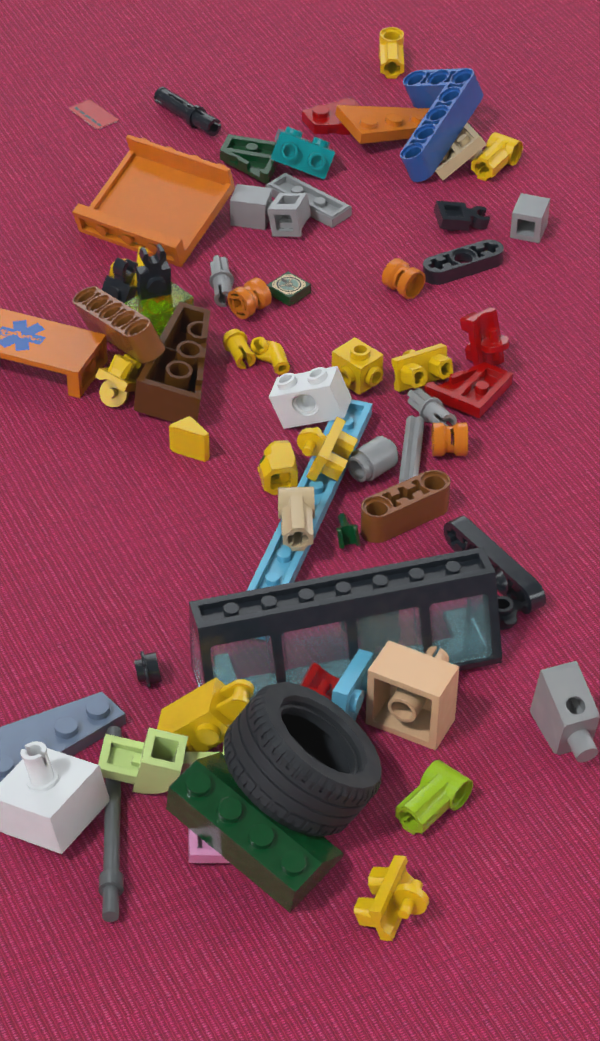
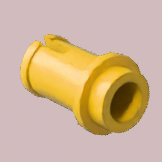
[223,329,256,369]

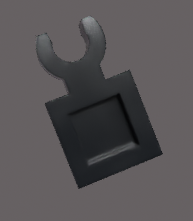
[434,201,490,231]
[136,244,172,300]

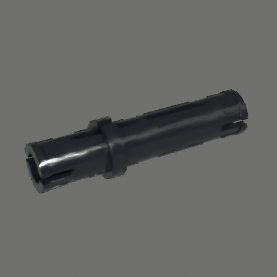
[154,87,221,136]

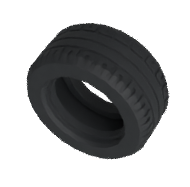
[224,682,382,837]

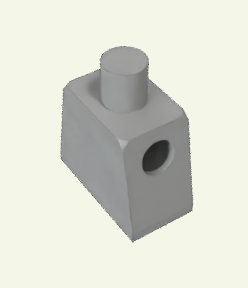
[530,661,600,762]

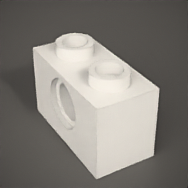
[269,366,352,429]

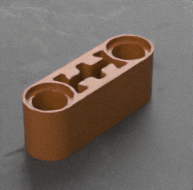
[360,470,451,543]

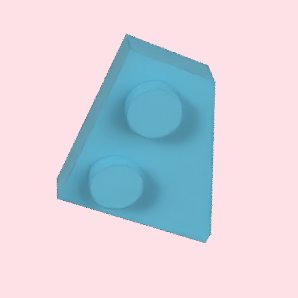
[331,649,374,720]

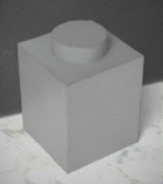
[230,184,273,230]
[510,193,550,243]

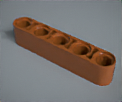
[72,286,165,363]

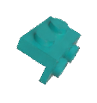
[271,126,335,179]

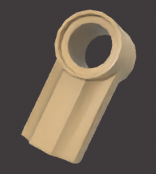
[278,487,315,551]

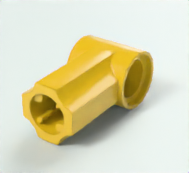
[378,27,404,79]
[471,132,523,181]

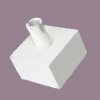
[0,741,110,854]

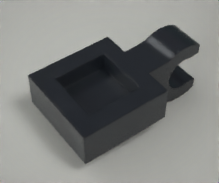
[102,257,138,307]

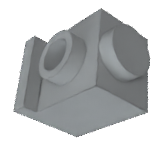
[267,193,311,237]

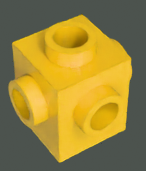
[332,337,383,395]

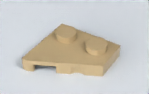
[435,123,487,180]

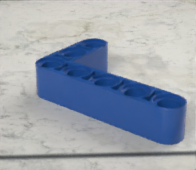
[400,68,484,182]

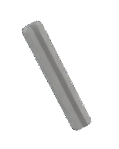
[399,415,424,483]

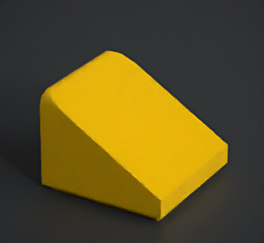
[169,416,210,462]

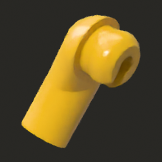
[250,337,290,375]

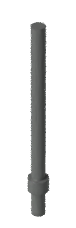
[98,726,124,922]

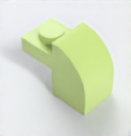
[98,727,188,794]

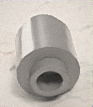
[347,436,398,482]

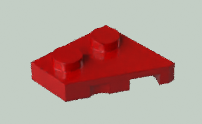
[302,98,360,135]

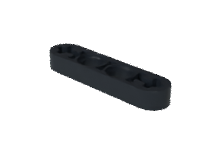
[443,516,546,614]

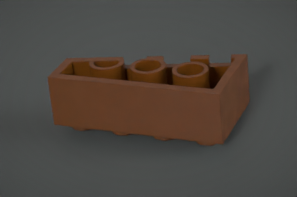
[133,301,210,422]

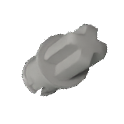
[209,255,234,307]
[407,387,457,426]

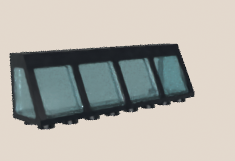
[189,547,502,700]

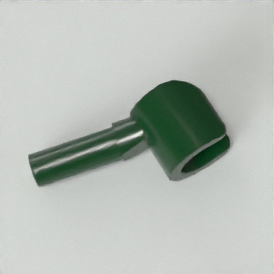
[336,513,360,549]

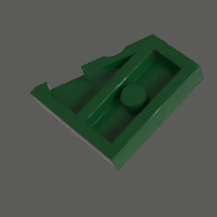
[220,134,279,184]

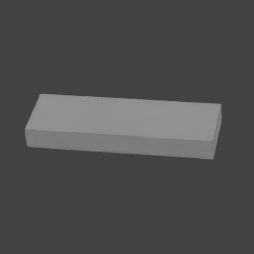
[265,173,352,228]

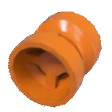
[382,258,426,299]
[227,277,272,319]
[431,422,468,457]

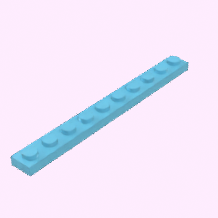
[247,399,373,640]

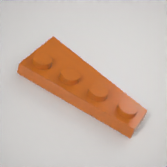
[335,105,430,144]

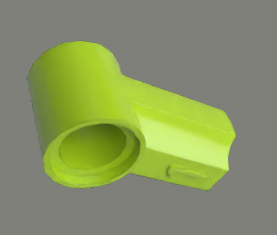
[395,760,473,835]

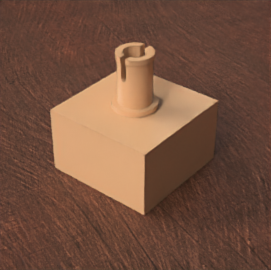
[366,640,459,751]

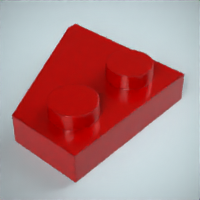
[425,362,513,418]

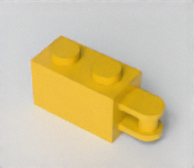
[157,677,254,752]

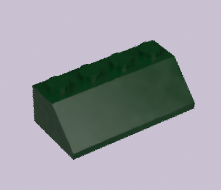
[166,752,344,913]

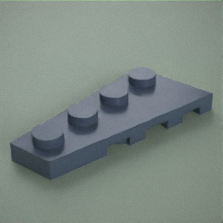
[0,692,126,782]

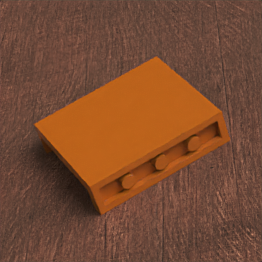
[72,135,235,267]

